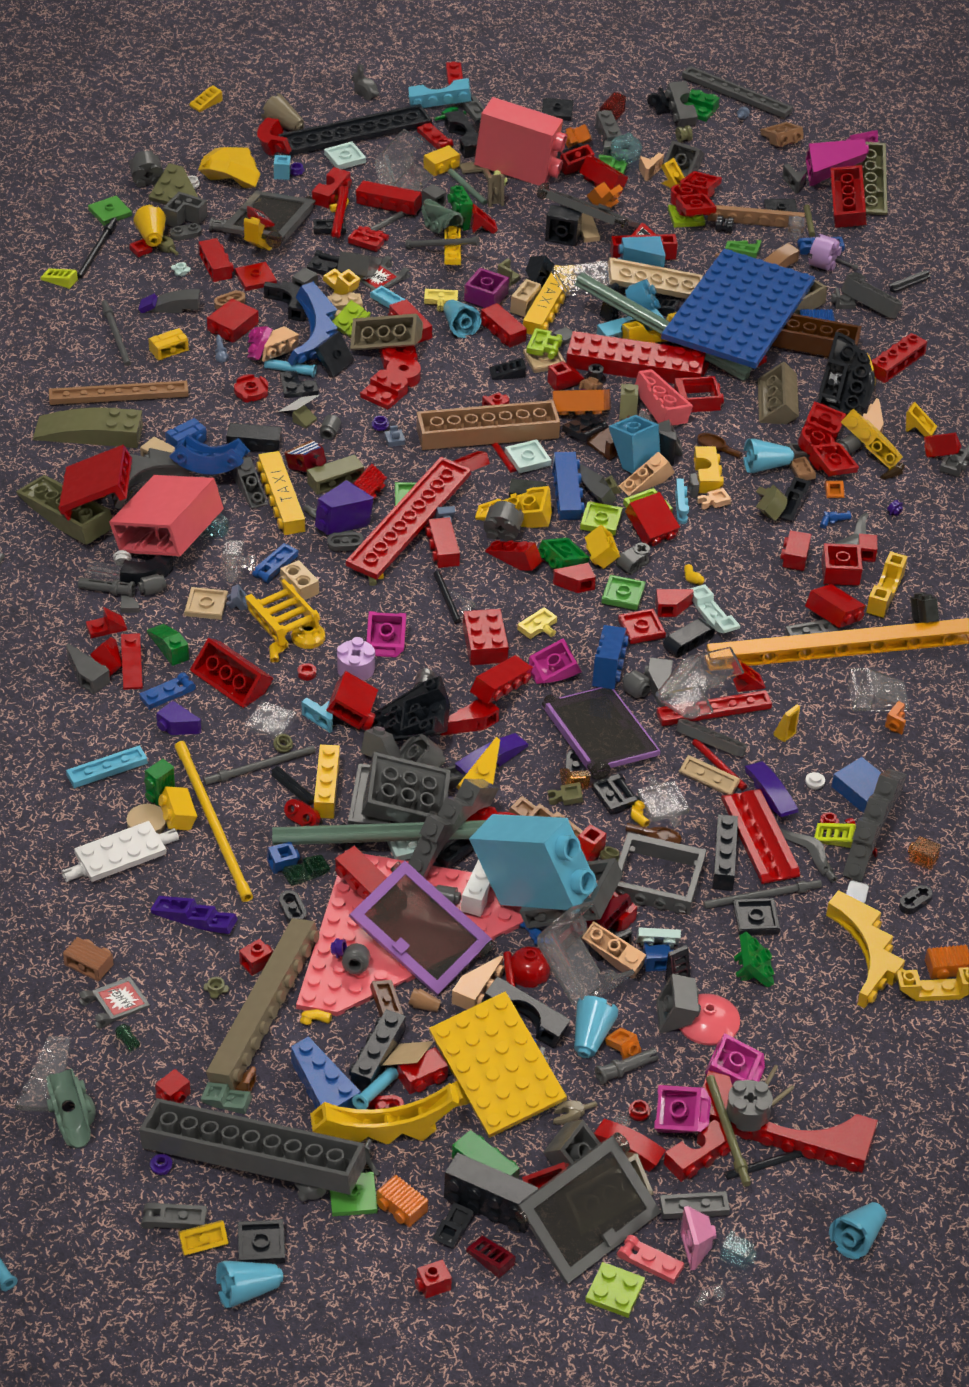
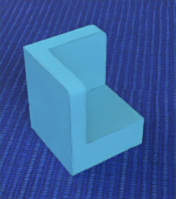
[274,155,291,180]

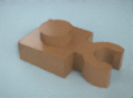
[579,377,603,390]

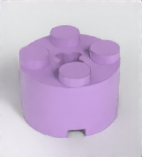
[809,234,842,271]
[337,637,375,681]

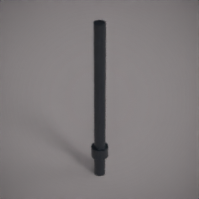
[77,218,117,279]

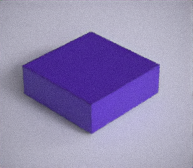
[138,293,158,313]

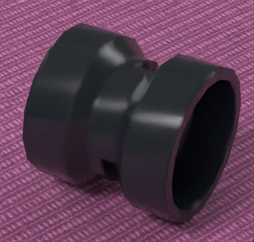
[716,215,734,233]

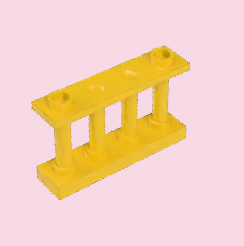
[245,579,320,646]

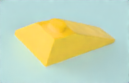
[475,486,552,528]

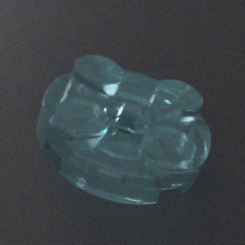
[611,133,642,163]

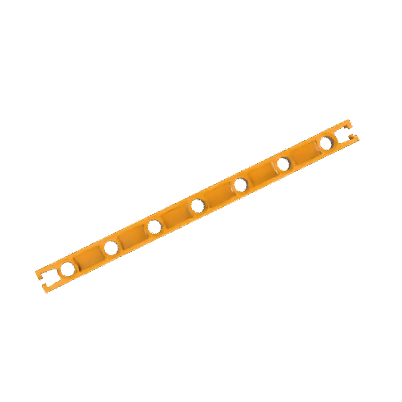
[706,618,969,670]

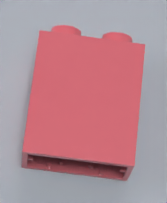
[474,97,567,187]
[109,475,224,556]

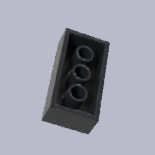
[444,1153,539,1234]

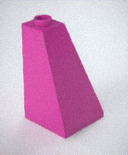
[805,139,869,186]

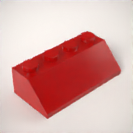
[190,638,274,708]

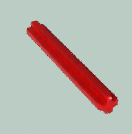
[331,186,349,238]

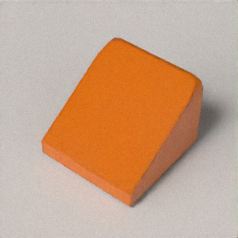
[824,481,844,498]

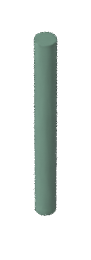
[448,168,488,205]

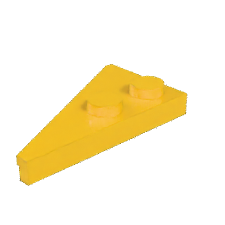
[456,737,500,790]

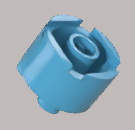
[625,279,661,310]

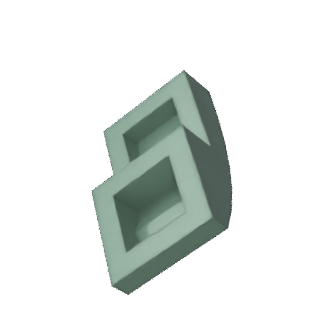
[201,1082,252,1114]

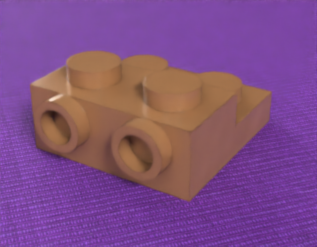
[760,122,804,147]

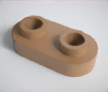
[214,291,246,309]

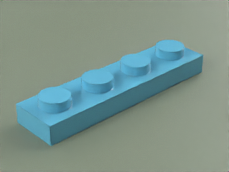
[66,745,148,788]

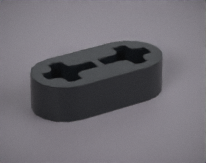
[899,885,932,915]

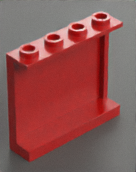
[58,444,132,521]

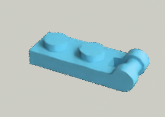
[675,478,689,524]

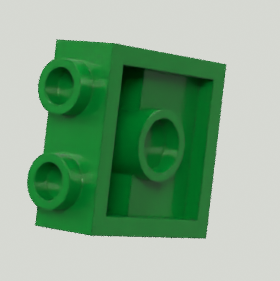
[684,89,720,122]
[448,185,473,231]
[538,538,590,569]

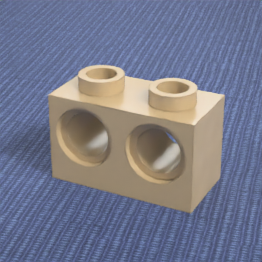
[510,279,541,317]
[279,560,319,600]

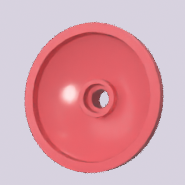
[679,994,740,1045]

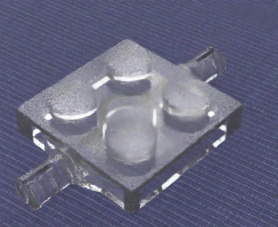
[637,774,690,827]

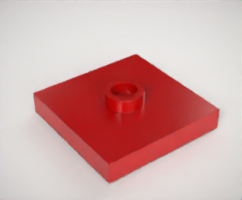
[235,262,277,291]
[618,609,666,644]

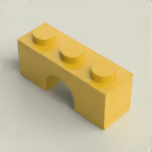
[694,446,724,493]

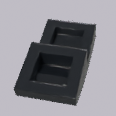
[433,1202,475,1249]

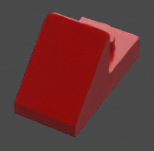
[471,204,498,234]
[86,607,127,639]
[90,637,122,676]
[732,659,766,692]

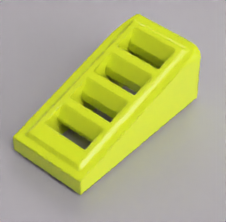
[40,268,78,289]
[814,823,856,848]

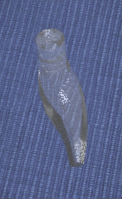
[450,590,476,613]

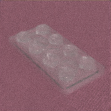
[551,260,620,296]

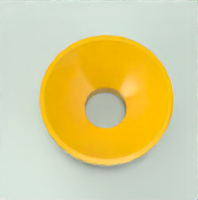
[291,623,325,649]

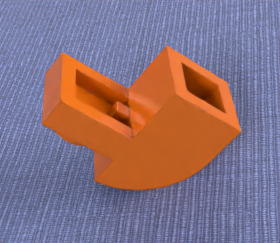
[565,124,593,148]
[587,182,623,208]

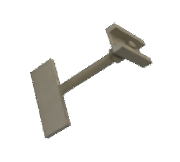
[460,162,504,207]

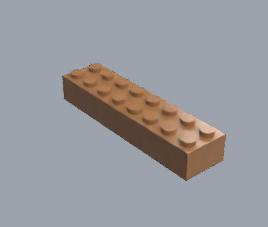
[416,400,560,450]

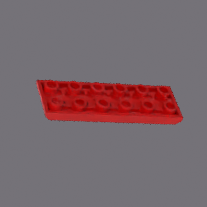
[721,789,800,884]

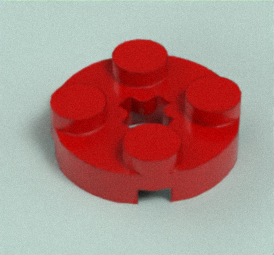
[234,374,268,403]

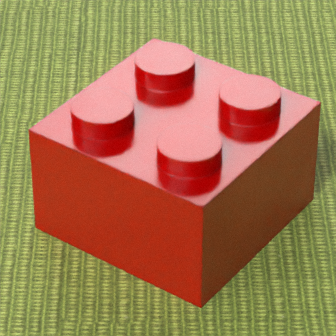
[821,543,863,585]

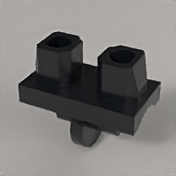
[647,87,671,115]

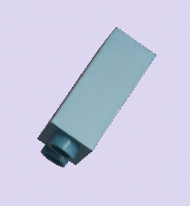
[469,814,598,911]

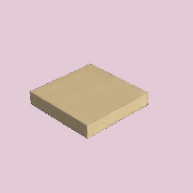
[523,344,566,373]
[184,587,228,620]

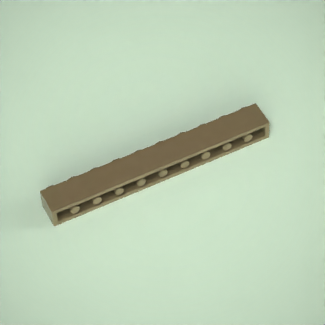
[206,918,319,1090]

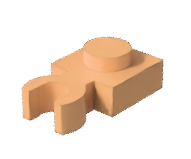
[697,488,731,509]

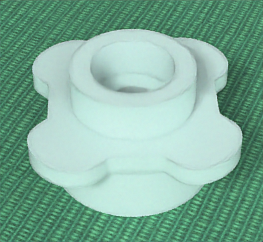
[171,262,191,276]

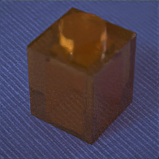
[908,836,941,870]

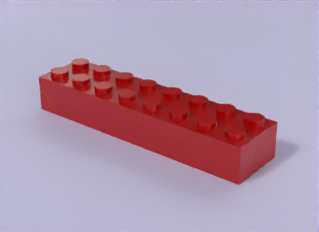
[566,331,706,384]

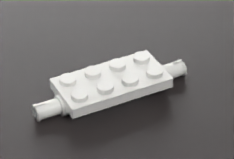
[61,821,179,883]

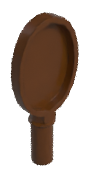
[697,433,743,459]
[626,823,682,844]

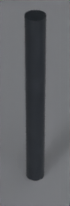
[434,571,461,624]
[724,1150,804,1180]

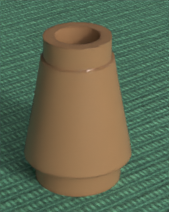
[408,988,441,1012]

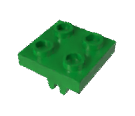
[734,932,774,987]

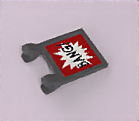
[360,255,410,290]
[79,977,150,1029]

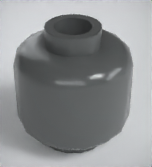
[622,670,651,698]
[342,943,370,975]

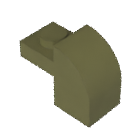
[756,485,787,521]

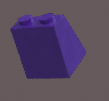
[314,480,374,535]

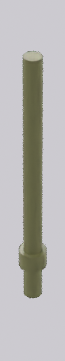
[706,1075,751,1187]

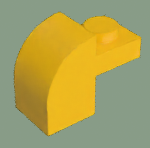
[323,269,360,295]

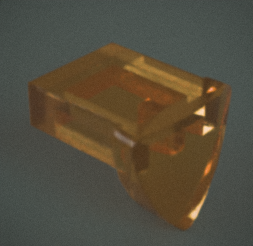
[560,768,591,790]

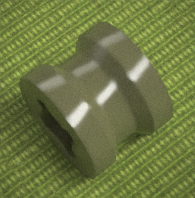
[675,125,693,143]

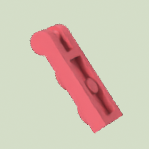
[617,1235,684,1284]

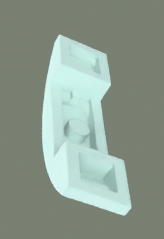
[690,584,740,633]

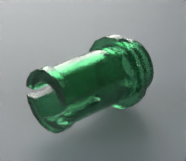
[115,1024,140,1052]

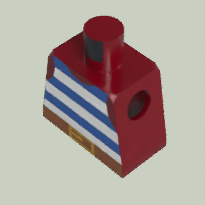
[284,440,326,472]

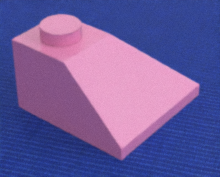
[680,1206,716,1270]

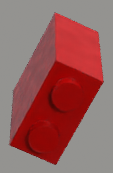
[207,298,259,343]
[625,492,680,546]
[805,584,866,628]
[326,670,378,729]

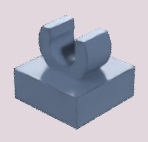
[384,425,405,447]
[434,506,456,523]
[226,584,247,611]

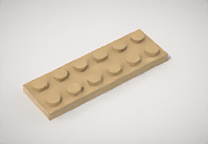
[608,257,703,299]

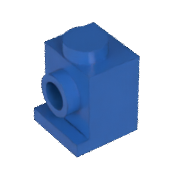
[267,842,300,874]
[643,943,673,972]

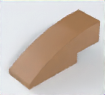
[764,243,799,268]

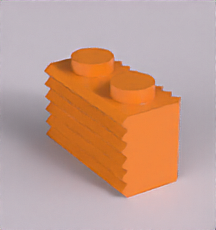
[925,944,969,979]
[376,1175,428,1227]

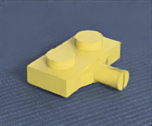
[424,289,458,311]
[517,607,557,639]

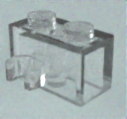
[222,540,256,583]

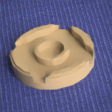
[126,804,167,834]

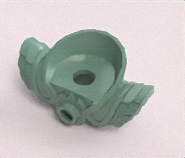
[422,199,463,233]
[46,1069,96,1148]

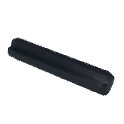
[889,270,930,292]
[271,766,314,806]

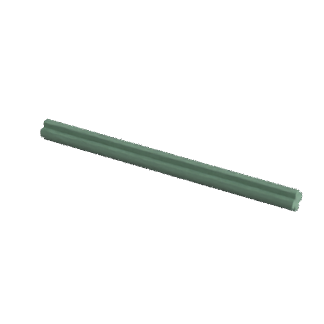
[575,272,752,381]
[272,820,486,845]

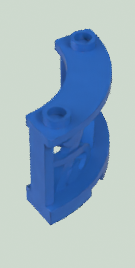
[169,434,250,474]

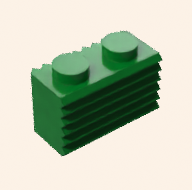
[144,759,175,806]

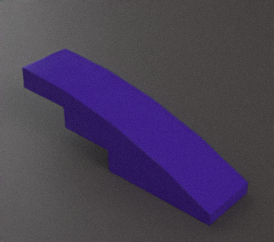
[455,733,528,776]
[745,761,799,817]
[150,896,238,934]

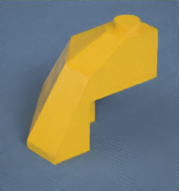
[198,147,260,188]

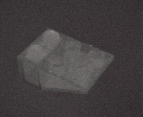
[847,668,909,711]

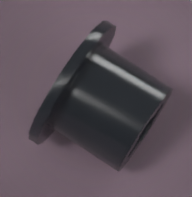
[584,364,606,384]

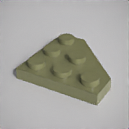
[148,163,198,205]

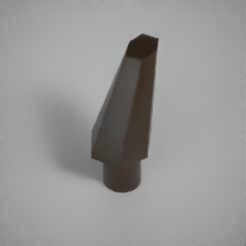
[880,463,905,480]

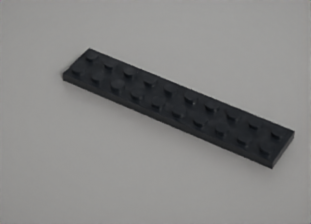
[278,104,432,156]

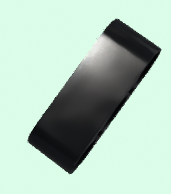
[663,618,715,658]

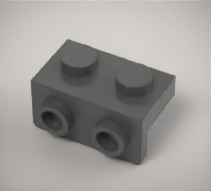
[939,444,969,477]

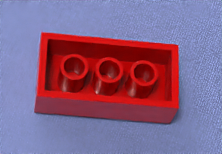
[830,165,867,228]

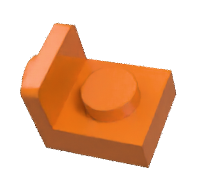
[885,701,906,735]
[605,1027,641,1059]

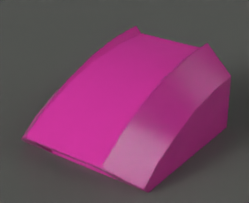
[367,611,406,657]
[529,638,582,684]
[705,1033,765,1084]
[654,1085,711,1133]

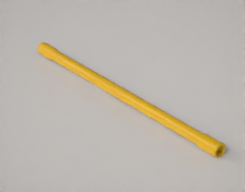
[174,741,253,902]

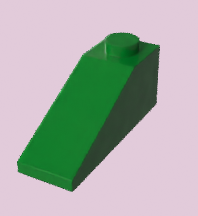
[147,624,189,666]

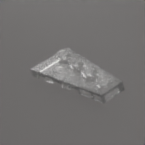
[15,1036,71,1112]

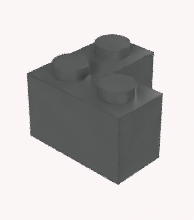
[163,192,207,227]

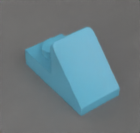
[302,698,333,733]

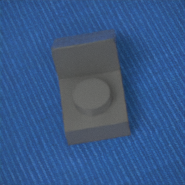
[782,164,807,194]

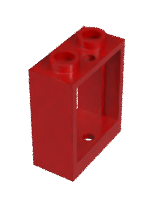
[674,376,724,412]

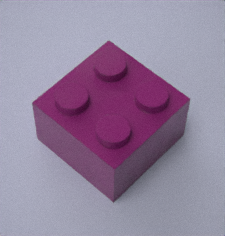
[464,268,509,308]

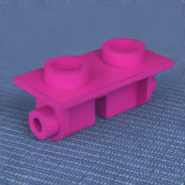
[846,130,878,143]

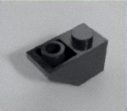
[525,256,555,289]

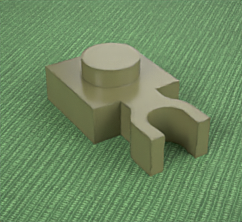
[547,782,583,806]

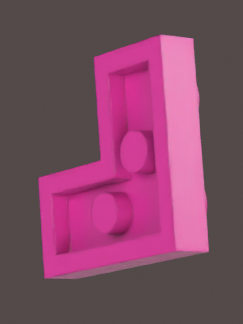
[247,326,273,360]

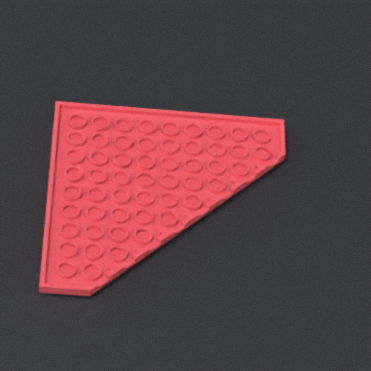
[296,854,523,1016]

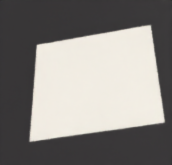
[278,395,319,412]

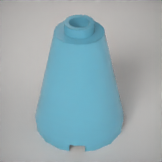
[443,299,481,338]
[743,438,794,473]
[574,996,619,1058]
[829,1202,886,1259]
[216,1260,283,1308]

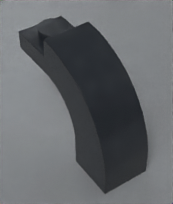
[264,281,307,322]
[120,555,174,586]

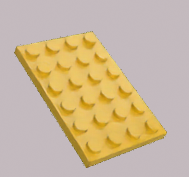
[429,991,567,1138]

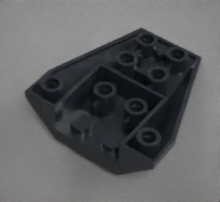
[371,676,450,741]

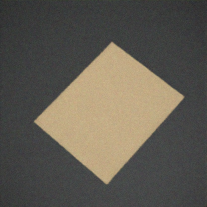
[382,1041,434,1065]

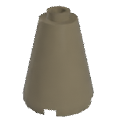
[261,93,304,132]

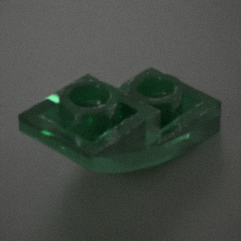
[282,855,330,886]

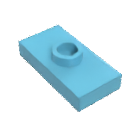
[370,285,405,308]

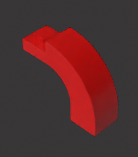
[257,117,292,156]

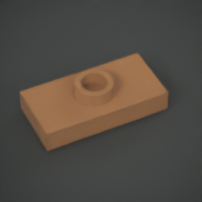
[789,457,816,480]

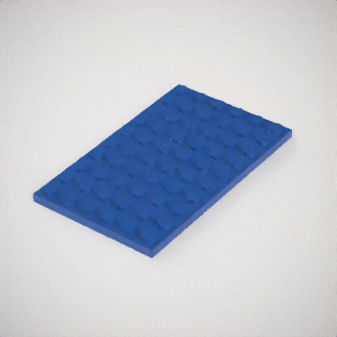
[661,249,815,369]

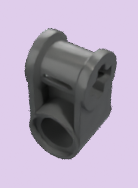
[616,543,650,575]

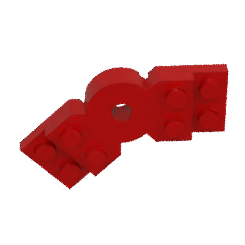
[670,171,722,217]
[360,346,421,410]
[798,401,859,477]

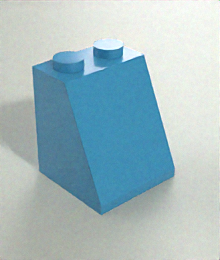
[617,236,665,268]
[609,415,660,474]

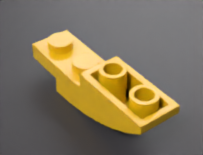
[444,226,461,265]
[841,409,903,469]

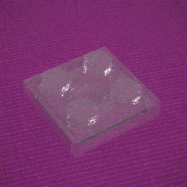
[244,700,297,740]

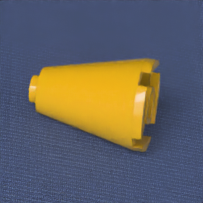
[133,205,166,247]

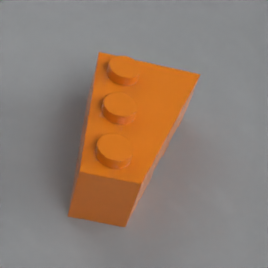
[553,389,611,415]

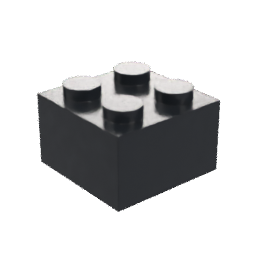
[545,204,582,247]

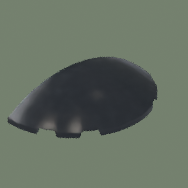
[816,332,875,417]

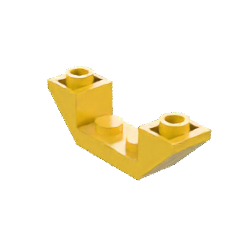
[244,217,281,251]
[896,967,969,1001]

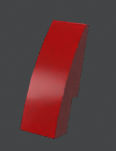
[594,1119,666,1172]

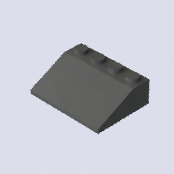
[361,752,450,823]

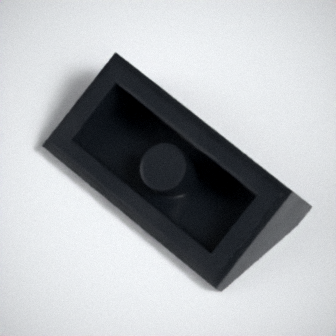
[659,431,676,466]

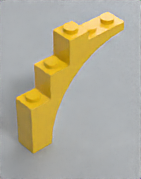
[826,890,905,1008]
[310,1083,459,1144]

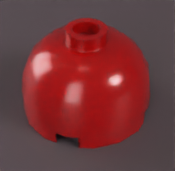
[511,946,550,988]

